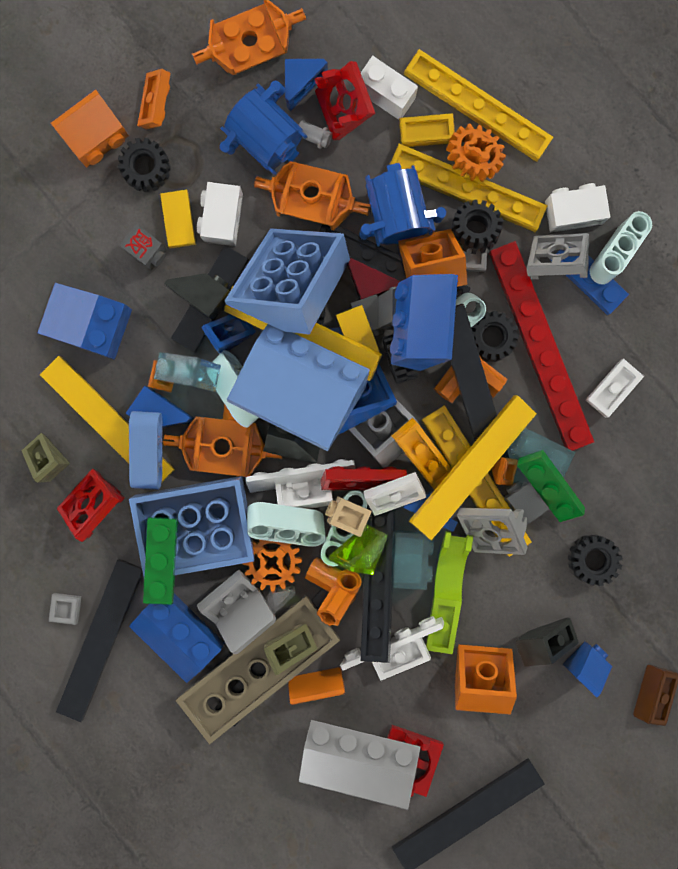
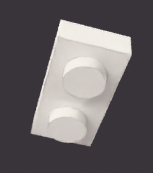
[586,359,644,418]
[364,472,426,516]

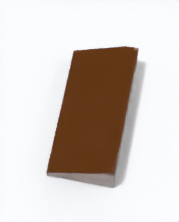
[633,665,678,726]

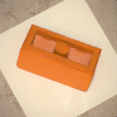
[288,667,345,705]

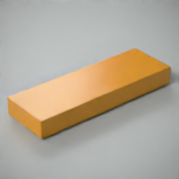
[391,418,452,490]

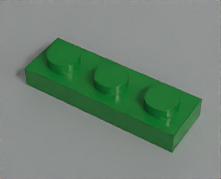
[517,450,585,522]
[143,517,178,605]

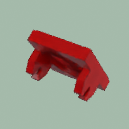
[315,61,375,140]
[57,469,125,542]
[387,725,444,797]

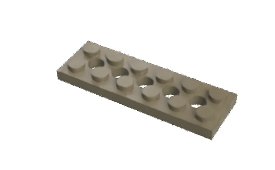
[175,596,340,745]

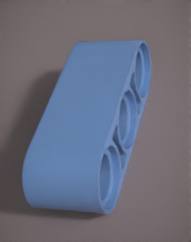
[129,411,162,490]

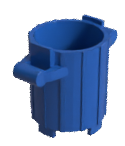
[220,80,307,174]
[359,163,446,247]

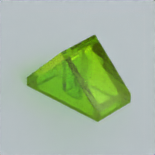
[329,524,387,575]

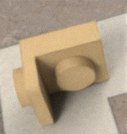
[325,496,372,537]

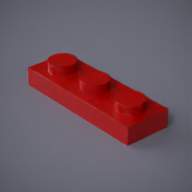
[321,466,407,490]

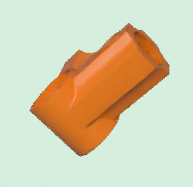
[433,355,508,403]
[305,557,362,626]

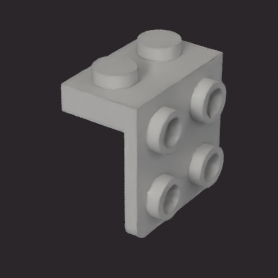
[197,570,276,654]

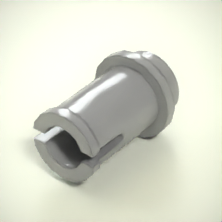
[299,120,332,149]

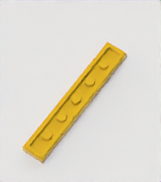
[404,49,553,162]
[390,144,548,232]
[224,286,382,381]
[40,356,175,484]
[409,395,537,540]
[421,405,532,557]

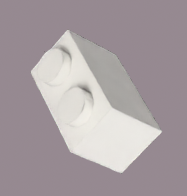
[361,55,418,120]
[197,182,243,246]
[545,183,610,233]

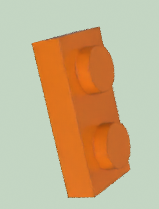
[137,69,171,130]

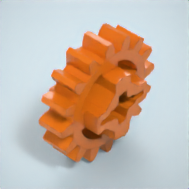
[446,124,506,182]
[242,540,302,592]

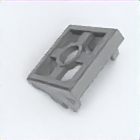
[527,233,589,279]
[457,508,528,555]

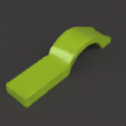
[425,531,473,654]

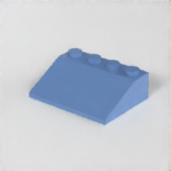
[225,228,350,334]
[227,324,370,451]
[129,476,255,577]

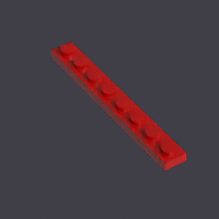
[489,241,594,452]

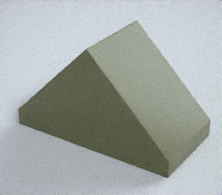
[21,433,70,483]
[263,624,317,675]

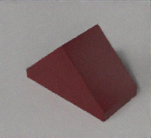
[348,258,400,300]

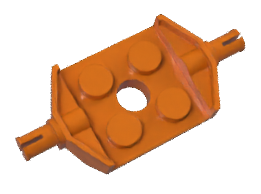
[192,0,306,75]
[254,161,371,231]
[163,416,282,477]

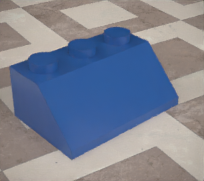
[390,274,458,371]
[129,593,225,683]

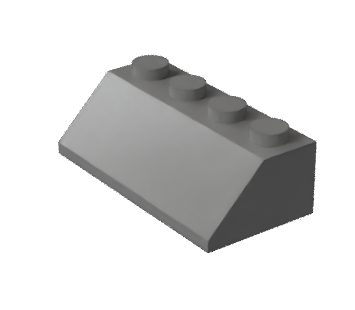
[299,720,420,810]

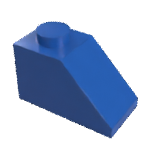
[126,386,194,428]
[563,642,612,697]

